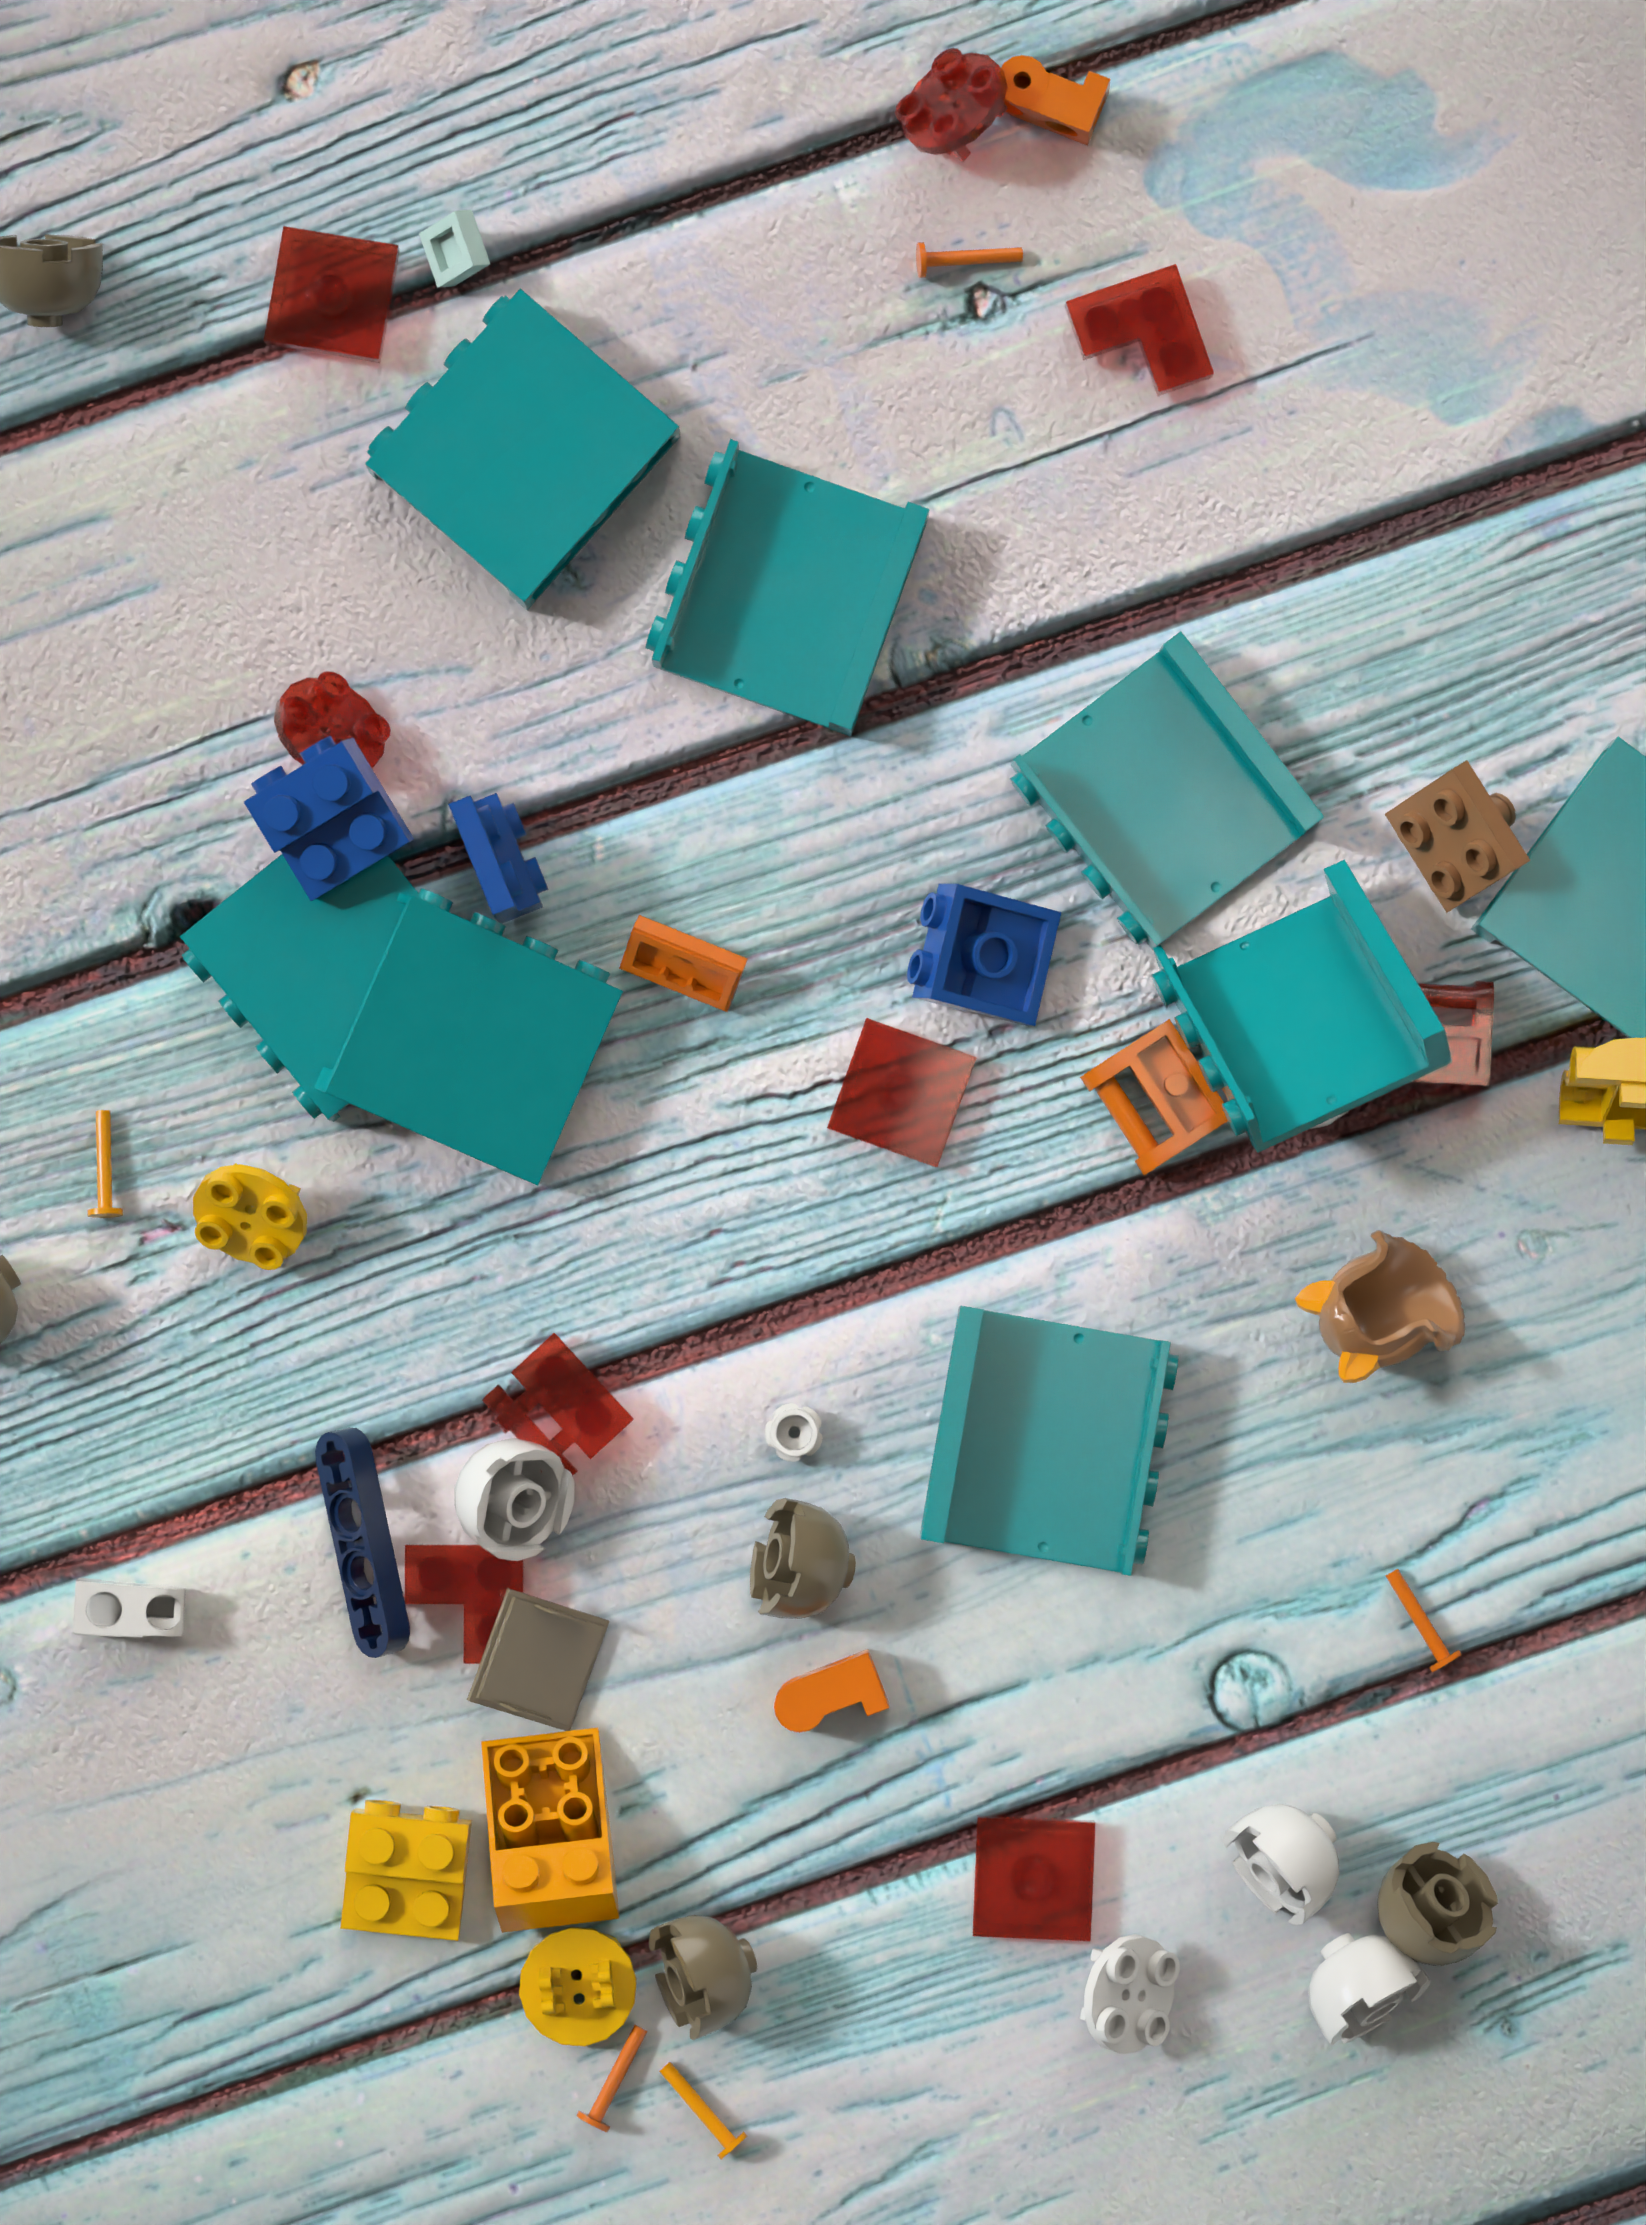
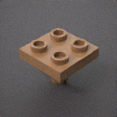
[1385,760,1530,913]

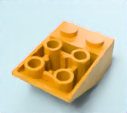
[481,1727,619,1933]

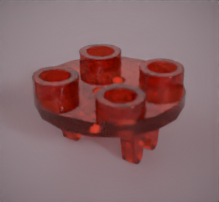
[895,48,1008,162]
[274,671,391,769]

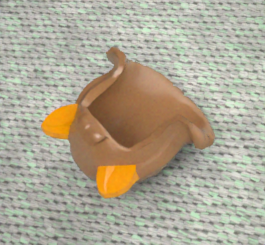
[1295,1230,1465,1383]

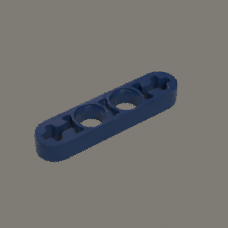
[315,1427,410,1658]

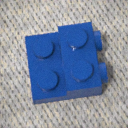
[244,735,415,901]
[448,793,549,924]
[907,884,1062,1026]

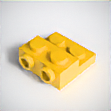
[340,1800,472,1941]

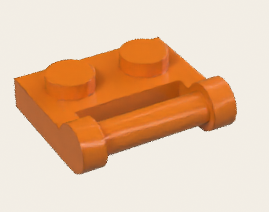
[1080,1019,1228,1175]

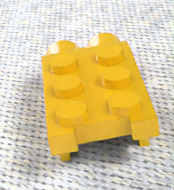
[1558,1037,1646,1145]

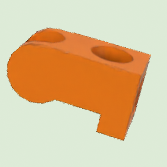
[996,55,1111,146]
[774,1649,889,1733]

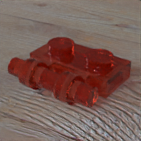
[482,1332,634,1476]

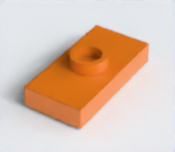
[619,915,748,1012]

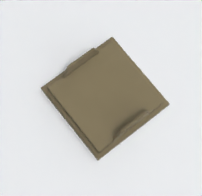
[467,1588,610,1731]

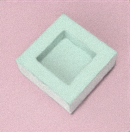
[419,209,490,288]

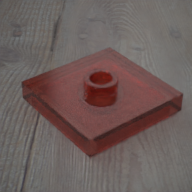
[264,226,400,363]
[827,1018,977,1168]
[972,1815,1096,1941]

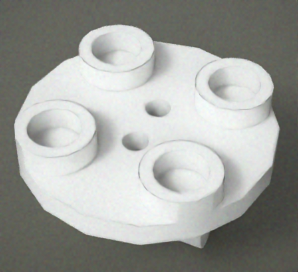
[1080,1934,1180,2054]

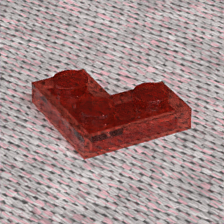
[1065,264,1214,397]
[405,1544,524,1664]

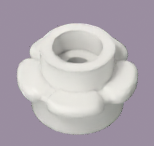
[765,1403,823,1462]

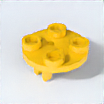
[193,1163,307,1270]
[519,1927,637,2046]

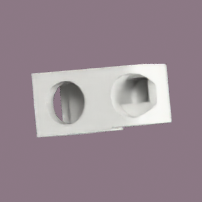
[72,1578,186,1638]

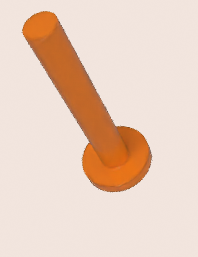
[916,242,1023,278]
[1386,1569,1462,1672]
[576,2025,648,2132]

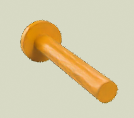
[87,1110,123,1218]
[659,2062,747,2159]

